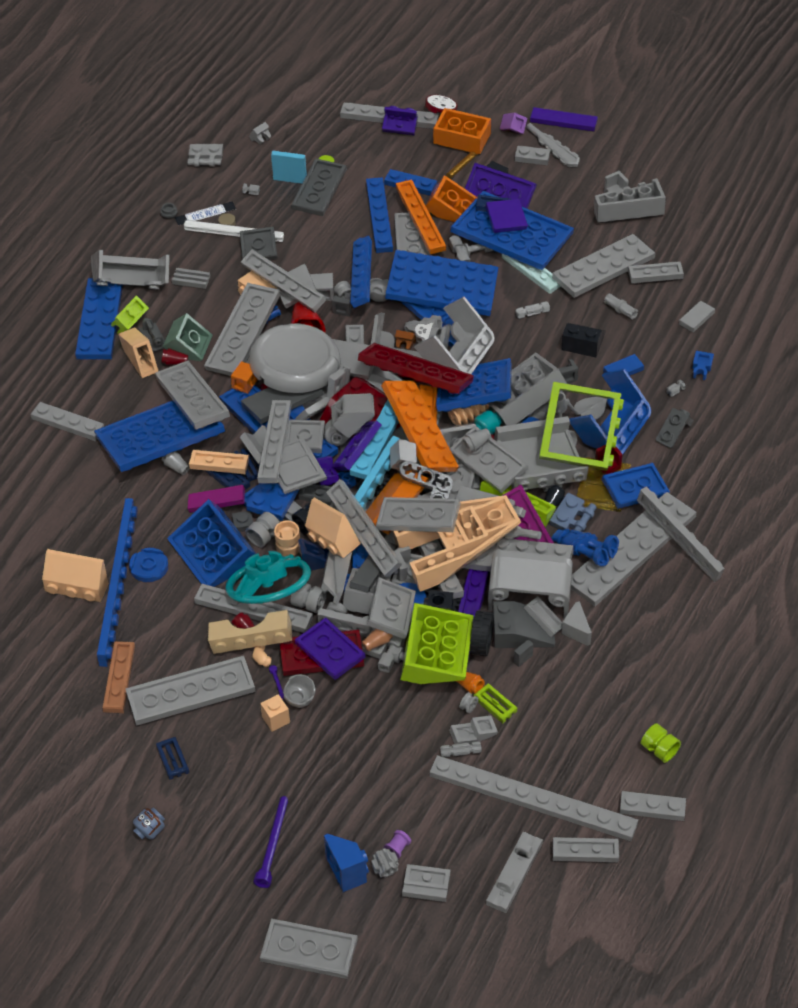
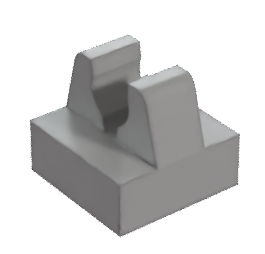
[249,122,271,145]

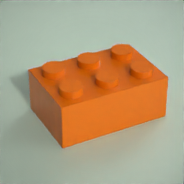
[433,108,491,154]

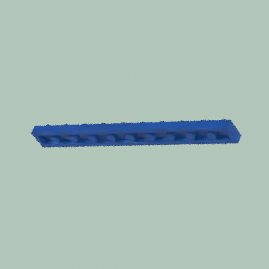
[97,498,138,667]

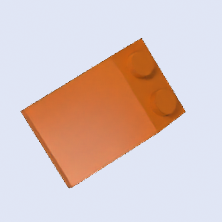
[425,175,477,222]

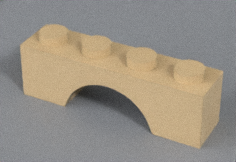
[208,610,292,654]

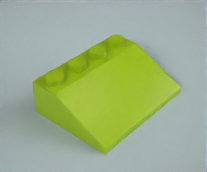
[400,603,474,684]

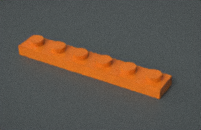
[396,179,446,255]

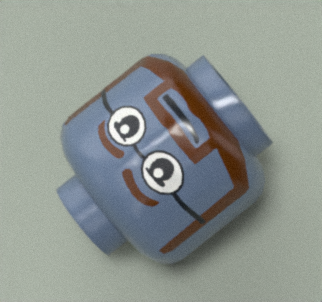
[133,808,165,840]

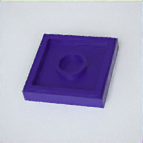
[485,199,528,233]

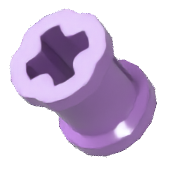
[384,830,411,859]

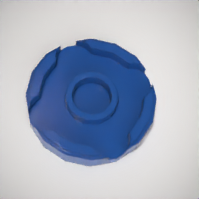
[129,548,168,582]

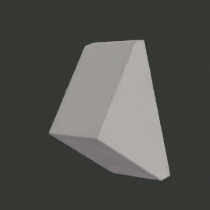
[562,601,592,645]

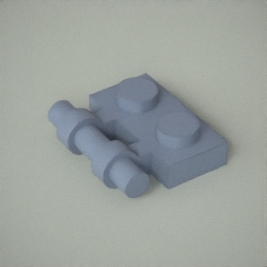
[549,493,597,532]

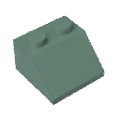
[162,313,213,361]

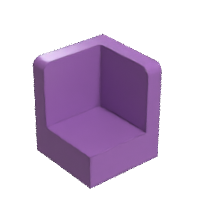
[500,113,527,134]

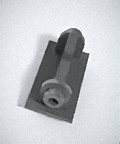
[139,318,165,352]

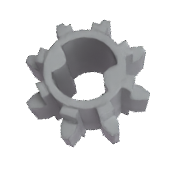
[371,848,399,878]

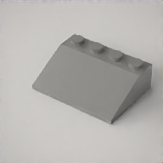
[488,353,567,426]

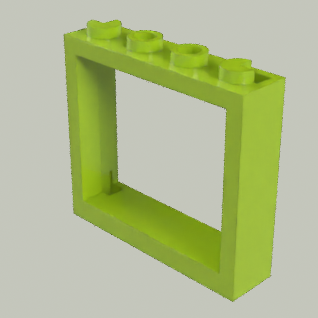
[539,382,624,471]

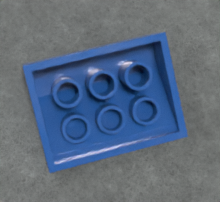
[167,499,257,587]

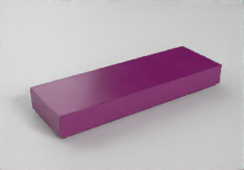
[188,485,245,513]

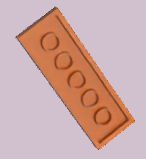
[381,381,459,472]

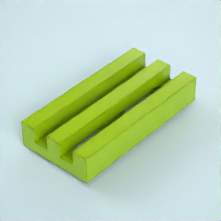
[474,683,517,724]

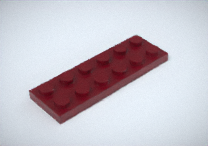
[358,343,474,394]

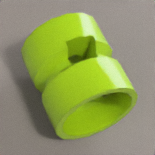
[641,723,681,763]

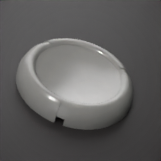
[249,323,341,393]

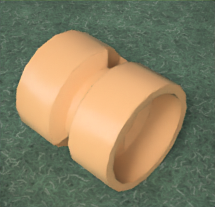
[274,521,300,556]

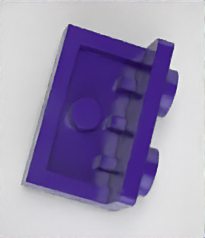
[382,106,418,135]

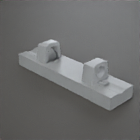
[486,832,543,913]

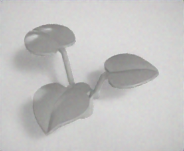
[527,392,607,447]

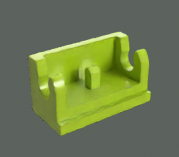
[111,295,149,334]

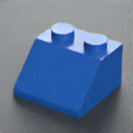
[324,834,369,892]

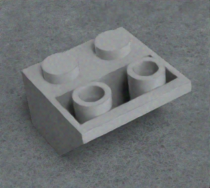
[331,393,375,438]

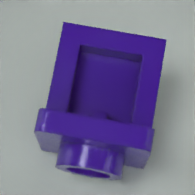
[316,456,339,486]

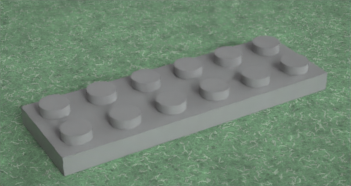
[552,234,655,298]
[204,283,281,376]
[155,361,230,429]
[463,538,574,572]
[126,656,255,726]

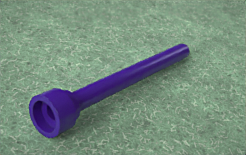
[253,796,288,888]

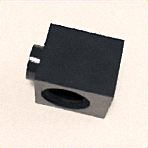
[424,590,453,611]

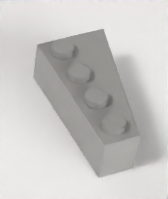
[594,178,666,222]

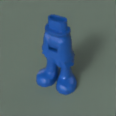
[552,529,619,566]

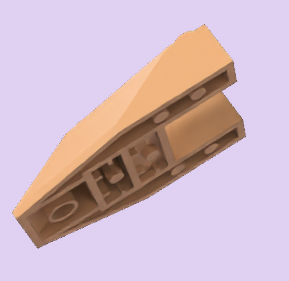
[392,495,521,592]

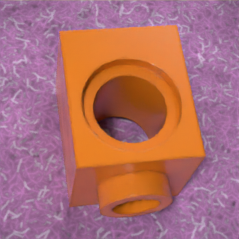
[231,361,258,394]

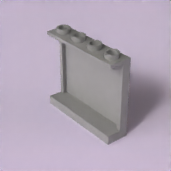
[494,416,589,490]

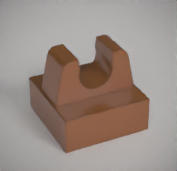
[395,330,416,350]

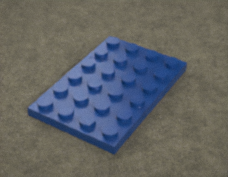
[450,191,574,270]
[385,250,499,316]
[94,401,225,472]

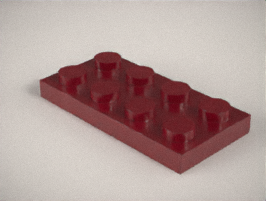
[280,629,364,676]

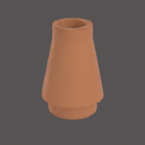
[362,628,393,652]

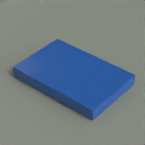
[601,463,670,509]

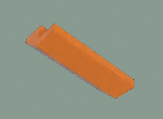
[366,470,428,535]

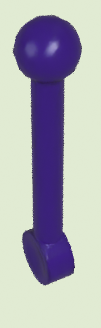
[269,665,285,700]

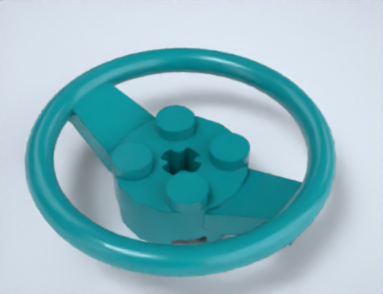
[226,551,311,604]

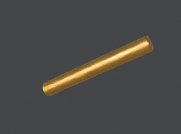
[446,152,478,179]

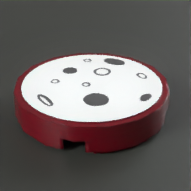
[425,95,458,114]

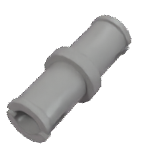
[604,293,638,320]

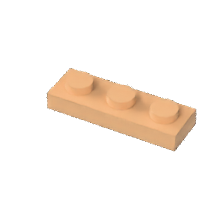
[189,450,249,474]

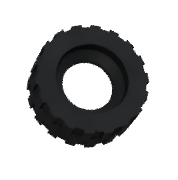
[470,610,494,657]

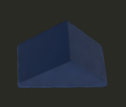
[298,538,329,571]

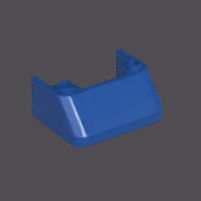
[569,369,651,454]

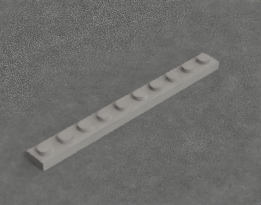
[430,755,638,841]

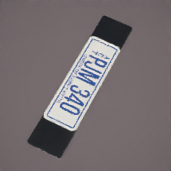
[175,201,236,225]

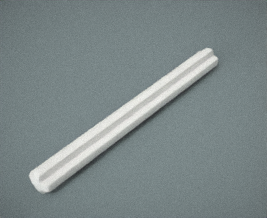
[184,220,284,242]

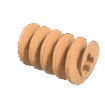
[448,404,489,425]

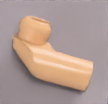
[252,645,272,667]

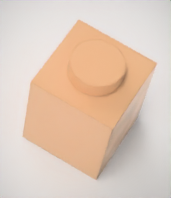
[260,694,290,732]

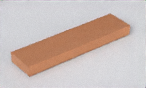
[103,641,135,713]

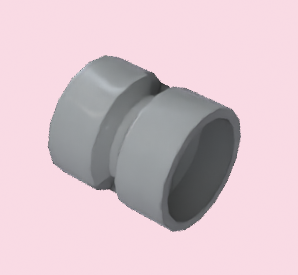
[245,512,280,548]
[291,583,327,614]

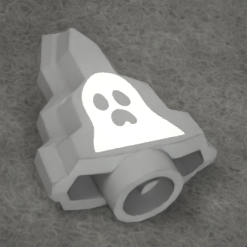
[404,315,443,343]

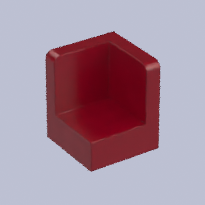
[595,445,622,475]

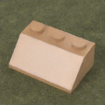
[305,497,361,558]
[42,549,109,602]

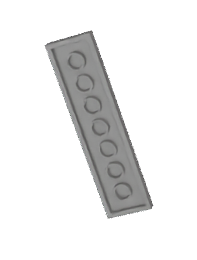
[571,492,697,606]

